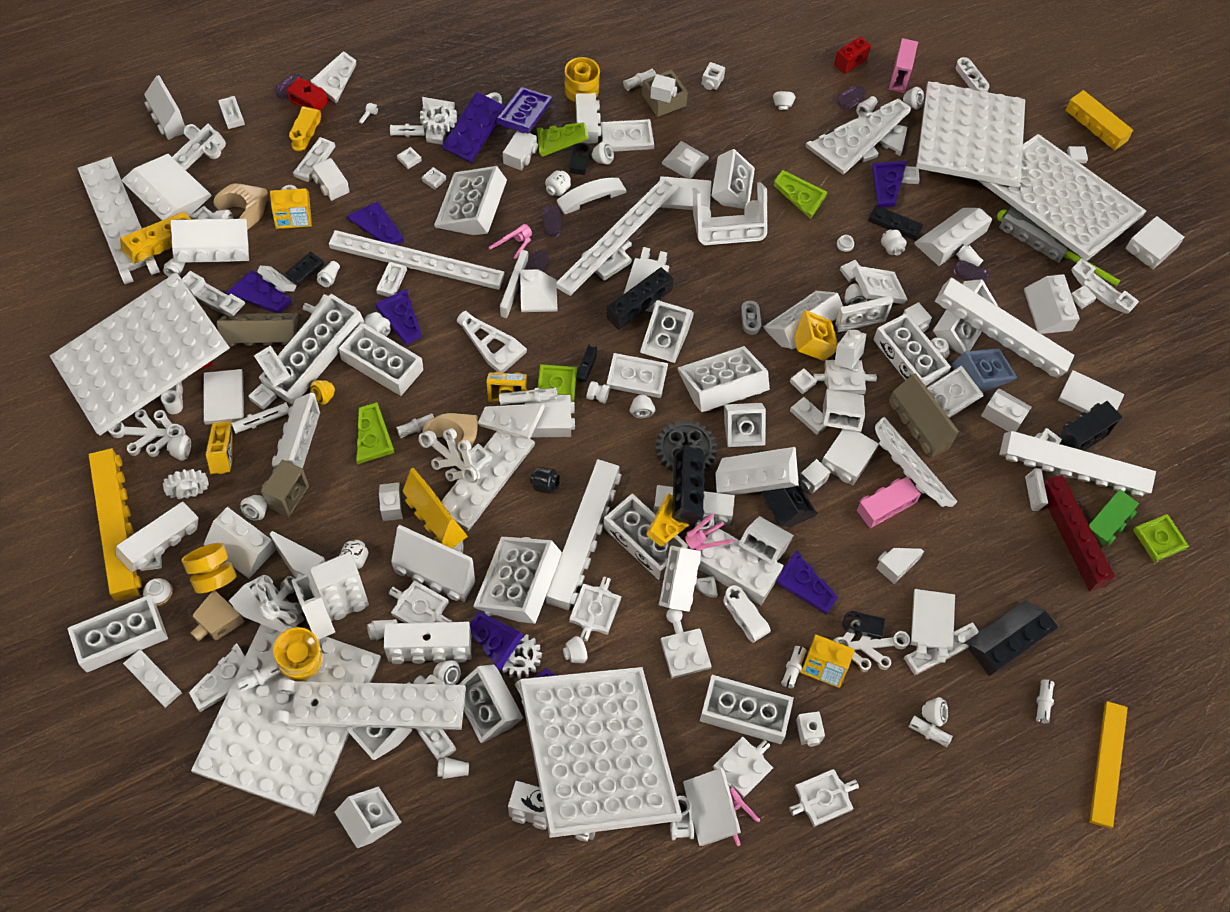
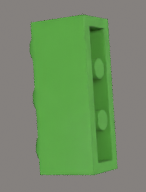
[1089,489,1139,548]

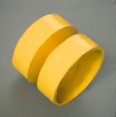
[565,57,600,102]
[182,543,236,593]
[273,627,323,681]

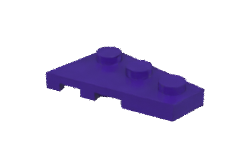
[872,161,906,208]
[347,201,404,245]
[226,270,292,313]
[375,289,421,345]
[775,550,838,615]
[470,611,524,670]

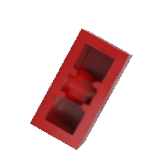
[834,36,871,74]
[286,77,328,111]

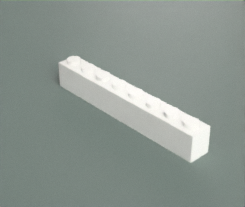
[935,277,1074,379]
[999,431,1156,497]
[546,459,622,610]

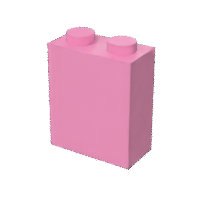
[889,38,918,93]

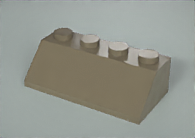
[217,313,299,346]
[889,373,959,458]

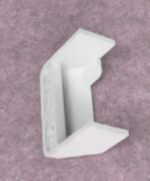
[692,183,767,245]

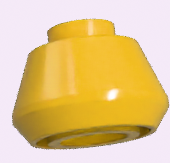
[310,380,335,405]

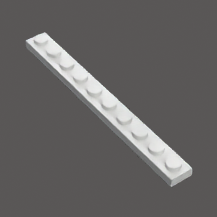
[556,177,677,296]
[329,230,505,290]

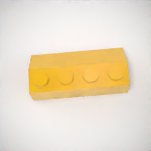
[403,468,468,549]

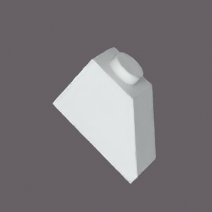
[379,482,403,521]
[877,548,924,584]

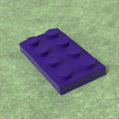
[497,87,552,134]
[441,91,505,163]

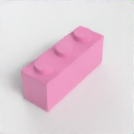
[857,477,921,529]

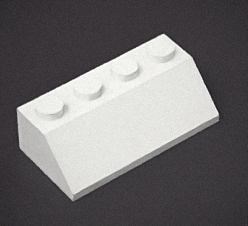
[914,208,992,266]
[171,219,249,263]
[933,279,998,354]
[763,291,843,349]
[272,393,320,468]
[716,447,799,495]

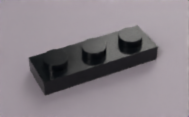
[868,205,923,241]

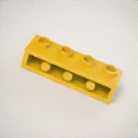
[1065,90,1133,151]
[120,211,192,264]

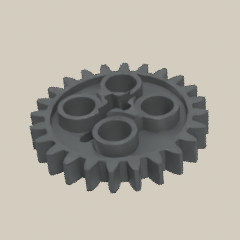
[655,419,717,475]

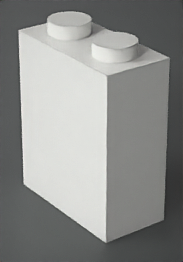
[1125,216,1184,269]
[823,389,865,432]
[525,395,575,437]
[821,429,879,485]
[738,516,794,565]
[291,572,335,639]

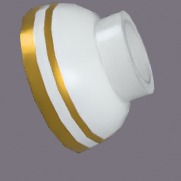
[143,578,173,606]

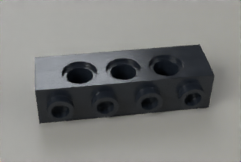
[607,267,673,330]
[672,444,705,526]

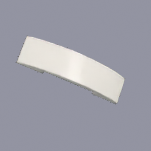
[557,178,626,215]
[1071,258,1139,314]
[182,271,245,316]

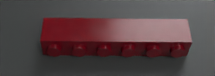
[1044,475,1115,592]

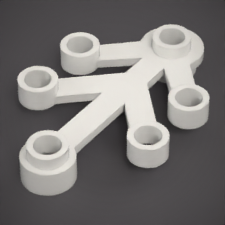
[108,409,186,457]
[419,428,480,483]
[251,575,303,625]
[833,620,910,672]

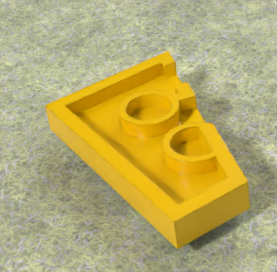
[646,493,689,547]

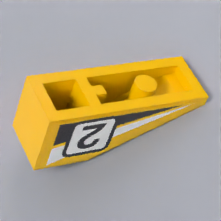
[206,421,233,474]

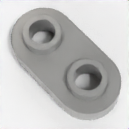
[741,301,761,335]

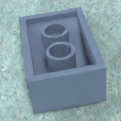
[951,348,1017,392]

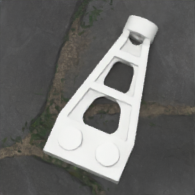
[457,311,527,373]

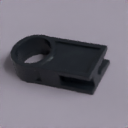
[569,143,590,175]
[577,344,597,382]
[842,611,885,640]

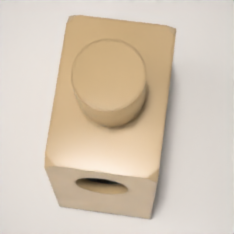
[190,590,244,642]

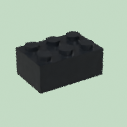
[1057,401,1123,451]

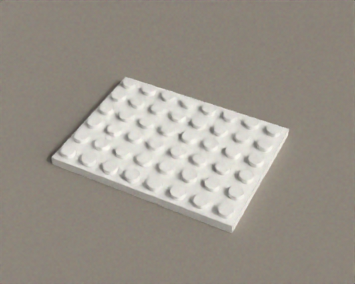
[916,81,1025,188]
[978,134,1146,261]
[50,272,230,435]
[191,624,381,816]
[520,667,682,838]

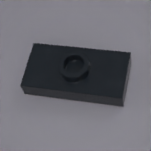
[285,251,324,287]

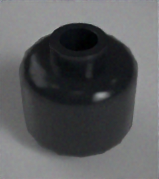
[530,467,560,493]

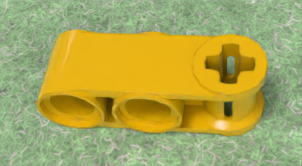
[289,106,321,152]

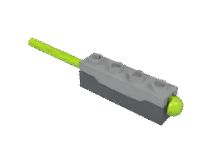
[997,206,1120,287]

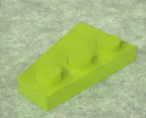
[537,122,588,157]
[774,170,827,219]
[356,402,395,465]

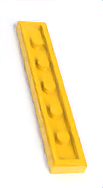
[1089,701,1128,829]

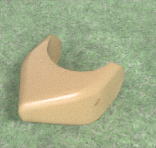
[213,184,268,230]
[422,413,478,459]

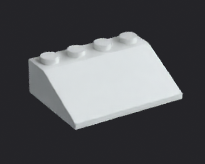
[121,154,212,220]
[434,166,507,235]
[678,346,770,412]
[391,525,476,602]
[474,537,562,624]

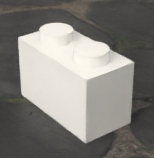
[503,130,538,171]
[312,158,350,201]
[834,330,866,369]

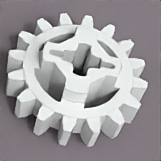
[420,100,457,134]
[163,469,209,499]
[502,634,542,679]

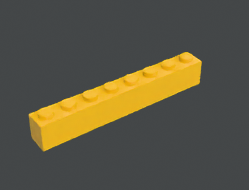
[89,448,142,602]

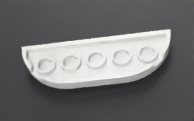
[875,417,958,507]

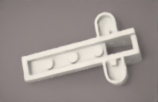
[172,124,226,170]

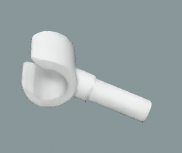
[359,103,378,124]

